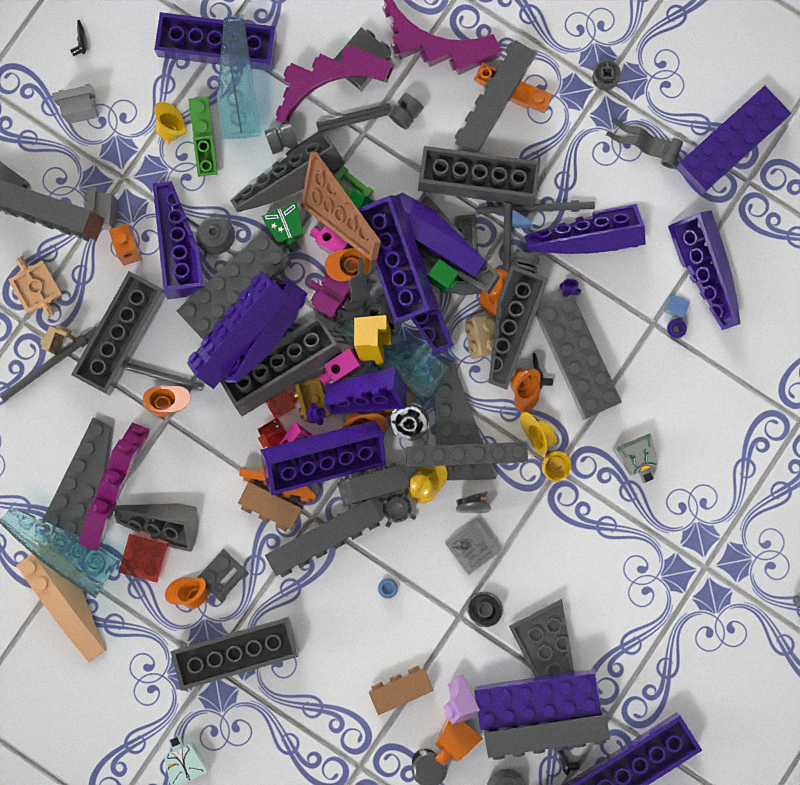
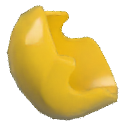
[542,451,572,482]

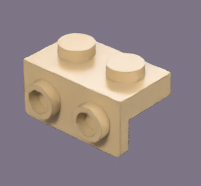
[465,315,495,359]
[40,325,76,355]

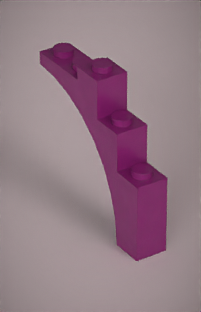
[382,0,501,75]
[276,44,395,124]
[79,422,150,551]

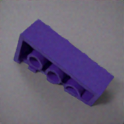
[411,283,455,355]
[324,367,408,415]

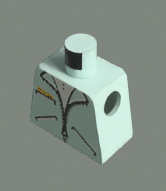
[164,735,210,785]

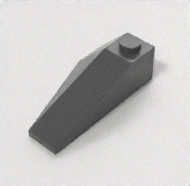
[448,214,481,296]
[114,503,199,552]

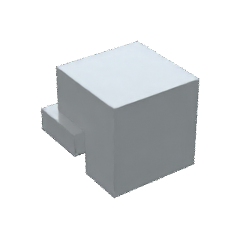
[52,84,98,124]
[84,187,118,230]

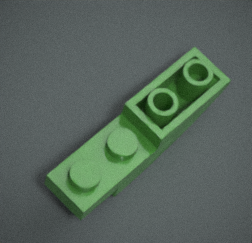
[188,96,218,177]

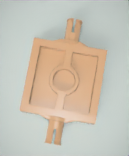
[8,256,63,318]

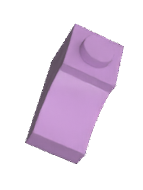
[444,675,480,725]

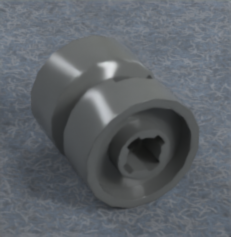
[388,93,424,130]
[264,122,298,155]

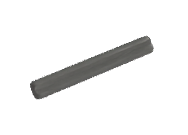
[316,104,391,131]

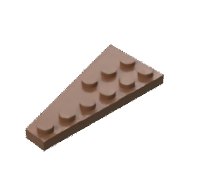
[301,152,381,260]

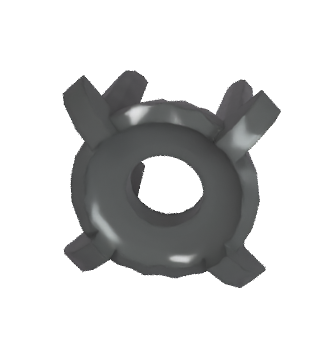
[378,489,416,528]

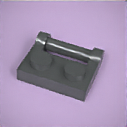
[197,549,249,603]

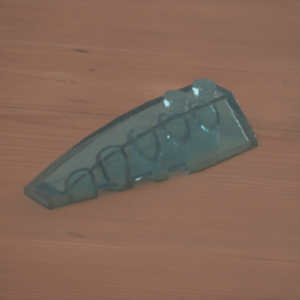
[217,15,262,139]
[333,318,449,405]
[0,507,122,598]

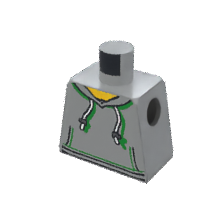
[613,433,658,483]

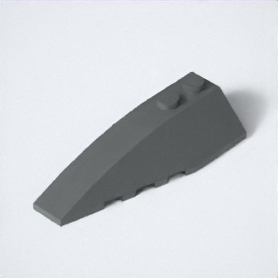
[230,130,345,212]
[488,265,548,390]

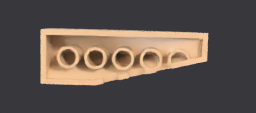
[16,542,106,662]

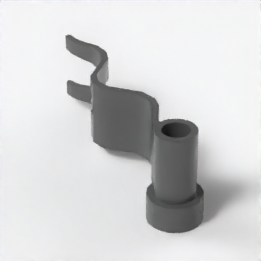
[606,118,683,169]
[338,258,376,321]

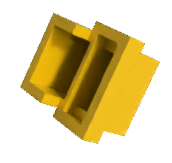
[354,315,391,365]

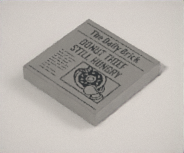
[445,520,500,575]

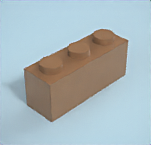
[238,482,303,532]
[369,665,434,715]

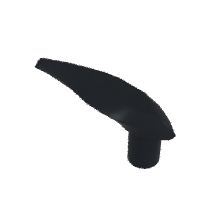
[70,20,87,56]
[533,352,553,389]
[558,750,580,775]

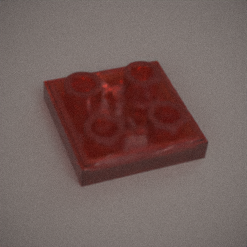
[119,534,168,583]

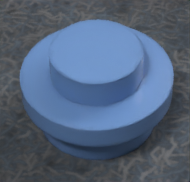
[378,578,398,598]

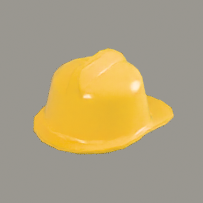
[154,102,187,144]
[520,412,557,456]
[408,466,448,503]

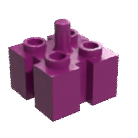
[308,274,351,322]

